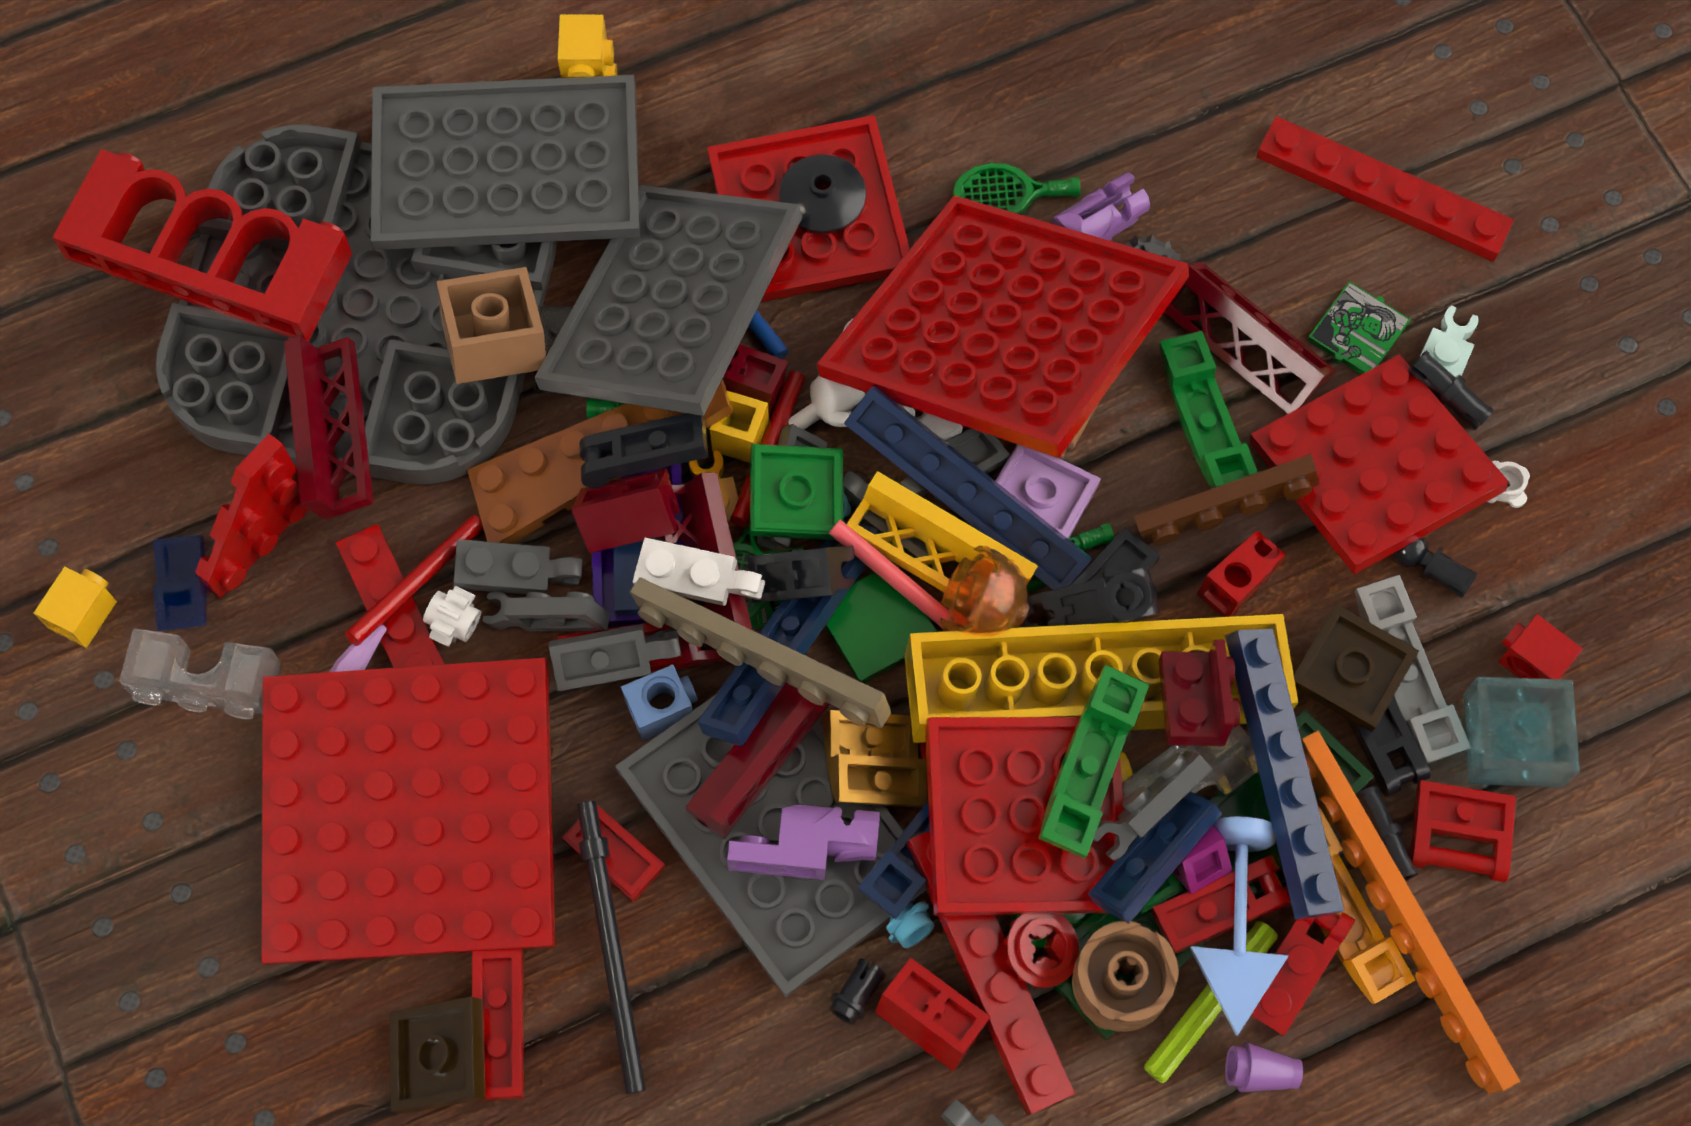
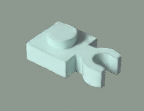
[1420,306,1478,377]

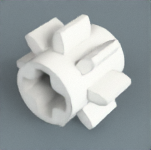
[423,586,481,647]

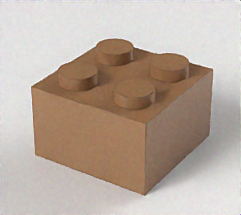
[436,267,546,384]

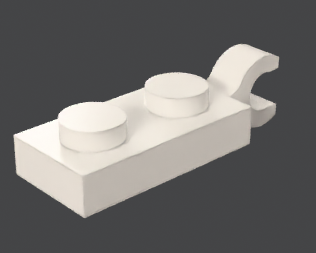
[633,538,765,606]

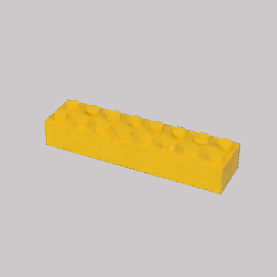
[904,614,1298,743]

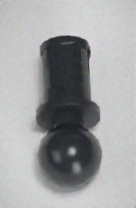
[1393,537,1478,598]

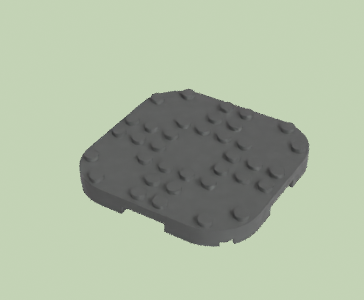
[156,125,556,484]

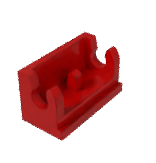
[875,958,991,1072]

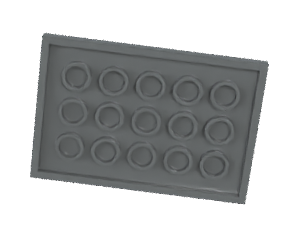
[371,75,640,250]
[534,185,802,416]
[615,694,927,998]

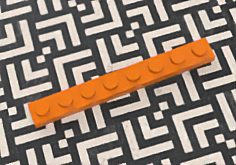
[1301,730,1521,1094]

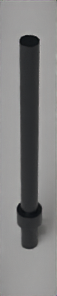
[577,801,646,1094]

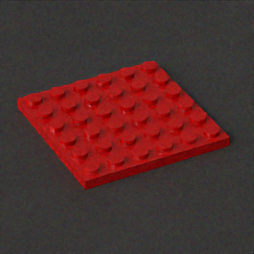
[817,195,1189,458]
[262,658,556,965]

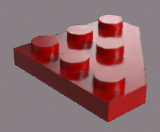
[195,434,308,599]

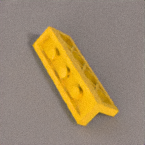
[847,471,1038,627]

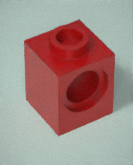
[1498,614,1583,697]

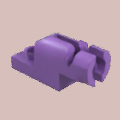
[1052,172,1150,241]
[727,805,880,880]

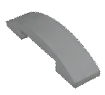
[1355,575,1471,764]

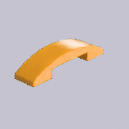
[1318,807,1415,1004]

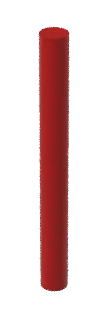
[730,371,805,527]
[345,515,484,646]

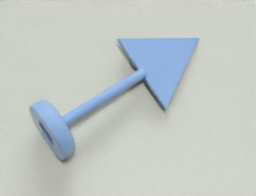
[1189,817,1288,1036]

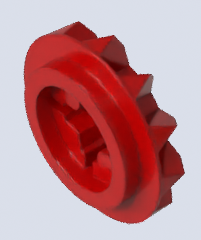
[1003,914,1079,988]

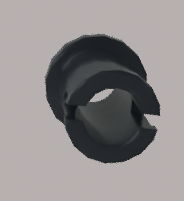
[829,958,886,1025]

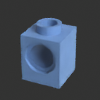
[621,665,698,741]

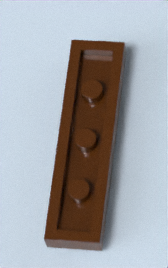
[1134,454,1320,546]

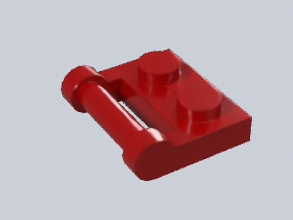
[1408,780,1516,883]

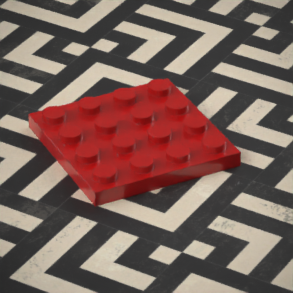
[707,115,910,302]
[1250,354,1509,575]
[925,717,1124,916]

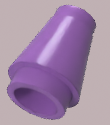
[1225,1042,1303,1092]

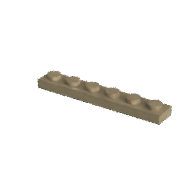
[630,577,891,729]

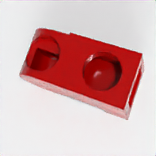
[1197,531,1287,617]

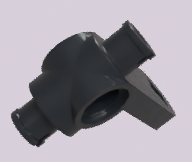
[1018,567,1160,628]

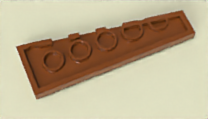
[467,378,734,544]

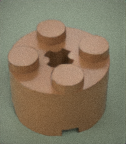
[1072,921,1179,1032]

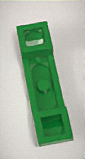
[1159,331,1258,489]
[1039,665,1149,859]

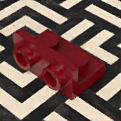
[1158,639,1240,746]

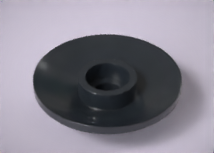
[779,154,866,234]

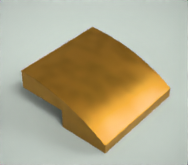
[823,710,927,808]

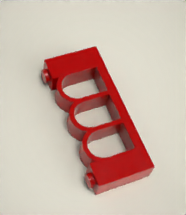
[52,149,353,342]

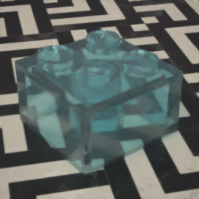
[1463,677,1580,787]

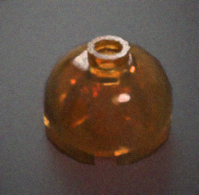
[940,546,1029,637]

